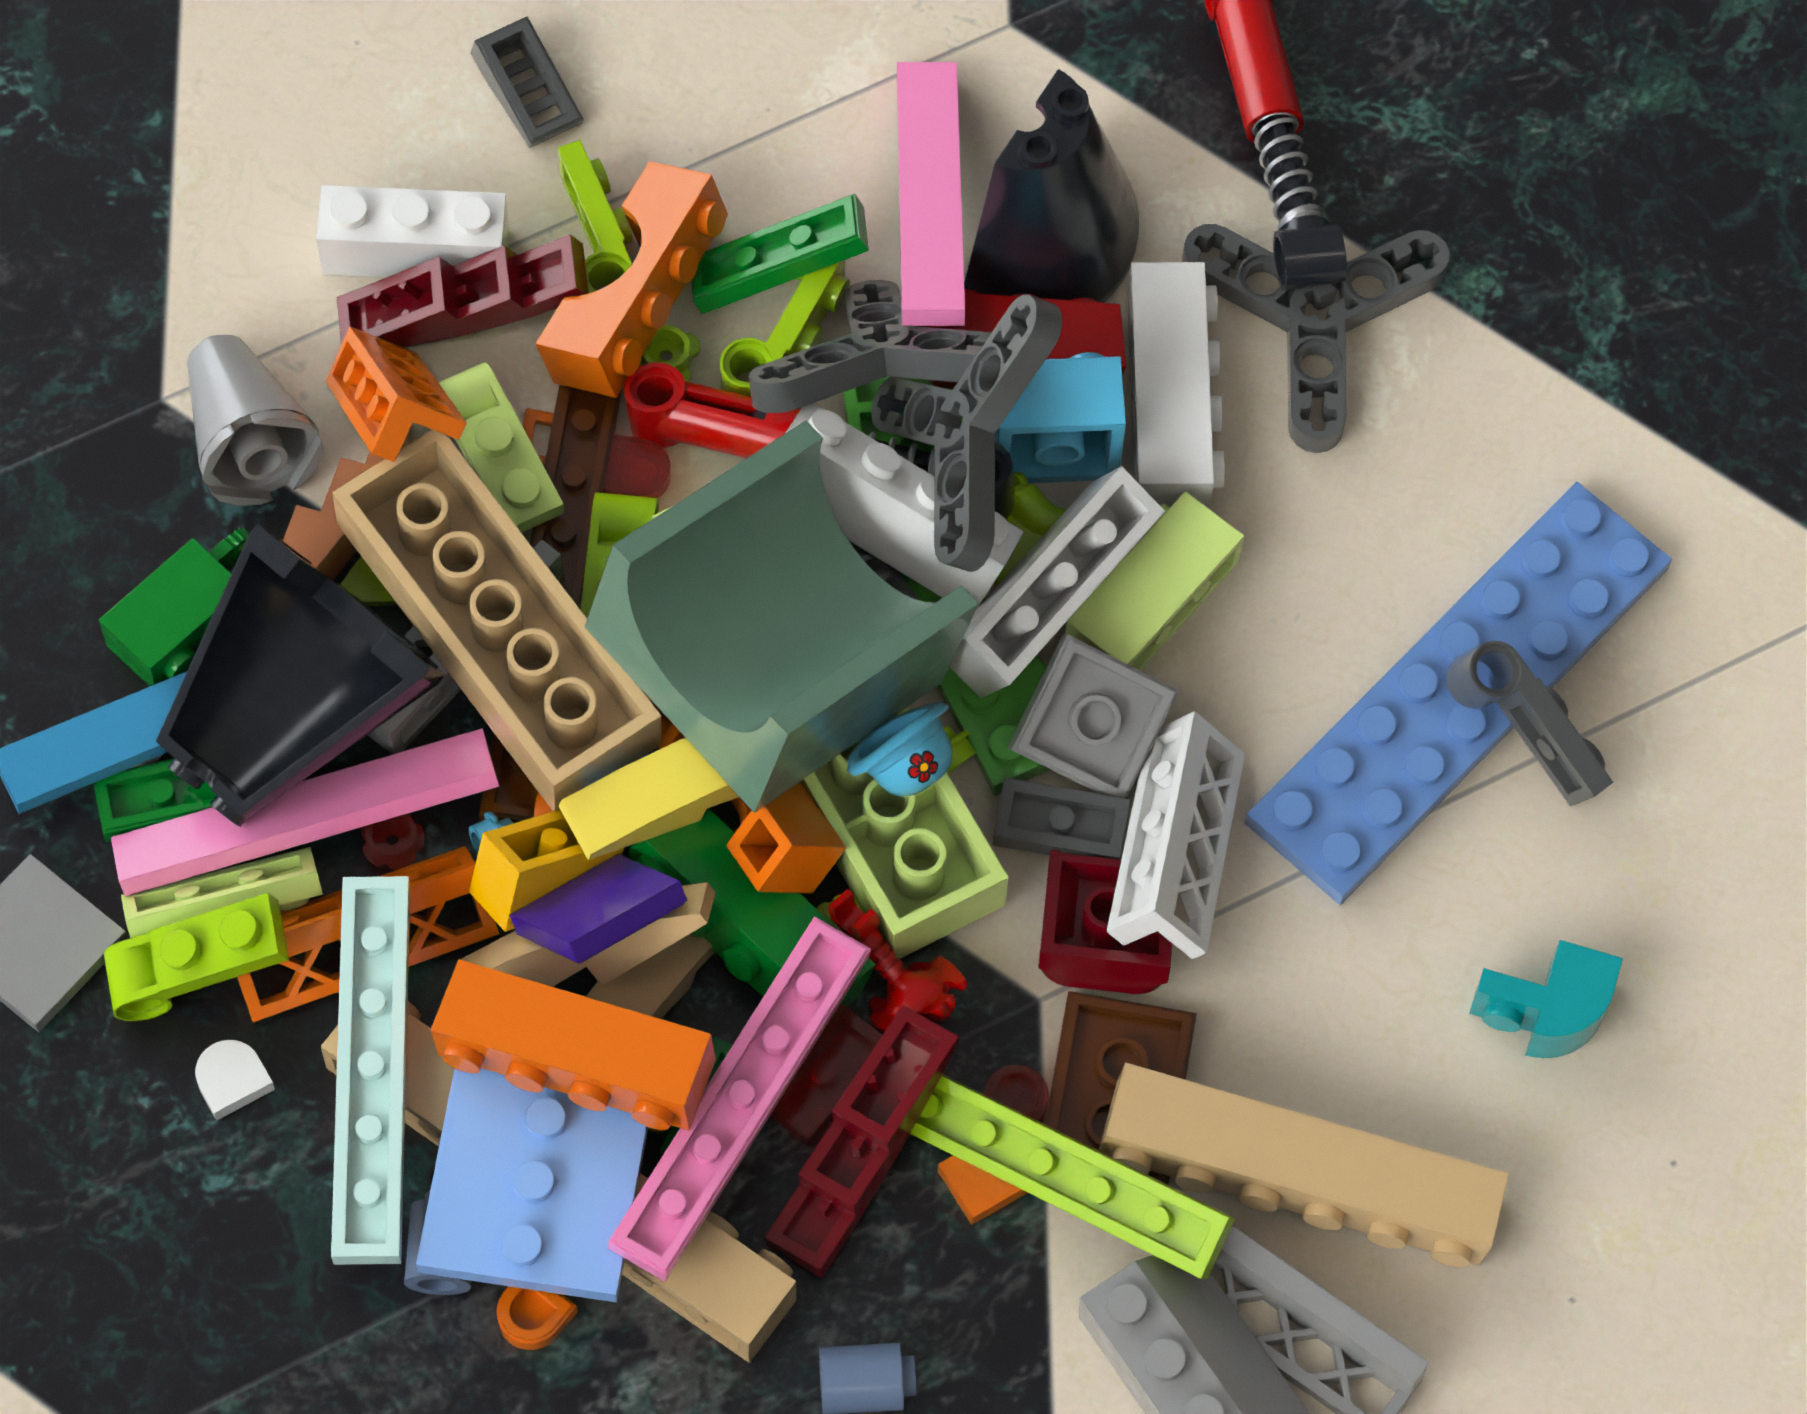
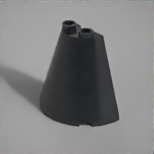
[964,69,1139,303]
[156,524,445,827]

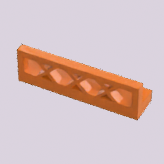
[325,326,467,462]
[237,846,499,1022]

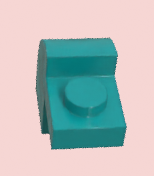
[1469,940,1623,1058]

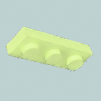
[121,847,323,938]

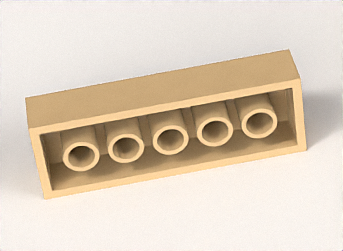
[332,430,661,811]

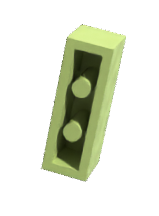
[1065,491,1244,671]

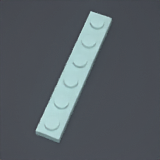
[331,876,411,1265]

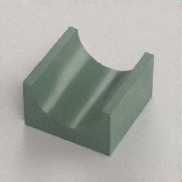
[585,420,979,813]

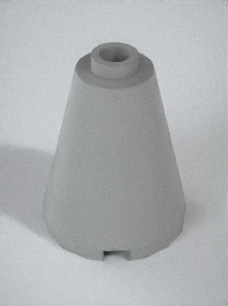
[187,335,323,506]

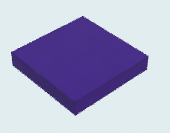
[510,854,687,964]

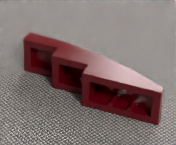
[337,234,589,347]
[764,1005,959,1278]

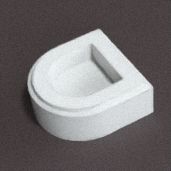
[195,1040,275,1121]

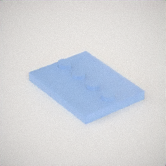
[416,1068,649,1303]

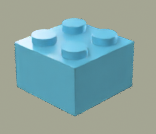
[995,352,1126,483]

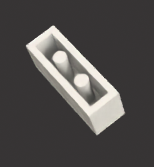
[316,185,510,277]

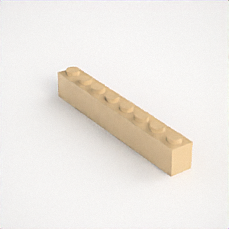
[321,1001,796,1363]

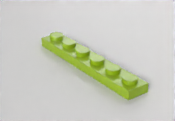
[910,1074,1236,1279]

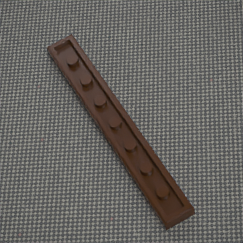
[479,385,623,823]

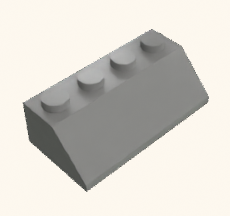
[1079,1255,1309,1414]

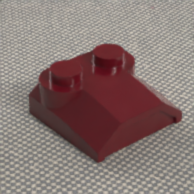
[1038,849,1175,994]

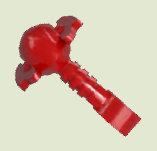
[827,889,968,1031]

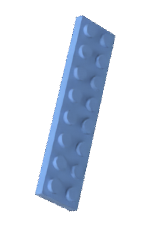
[1245,481,1672,906]

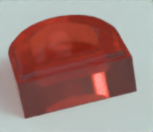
[603,434,671,498]

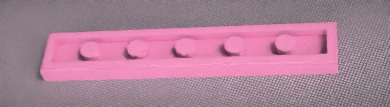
[897,62,965,326]
[111,728,499,896]
[608,916,871,1282]

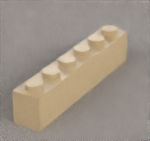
[1098,1062,1509,1267]

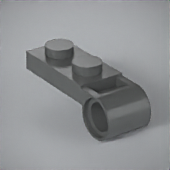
[1447,641,1613,806]

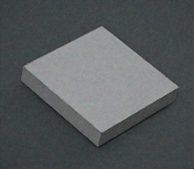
[1007,633,1179,798]
[0,854,128,1033]

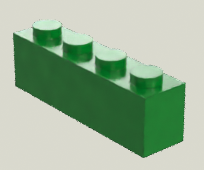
[627,808,876,1023]

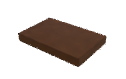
[1045,991,1197,1185]

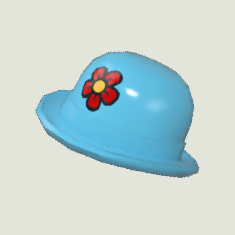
[847,702,953,797]

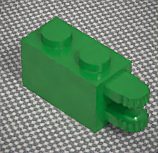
[99,528,250,687]

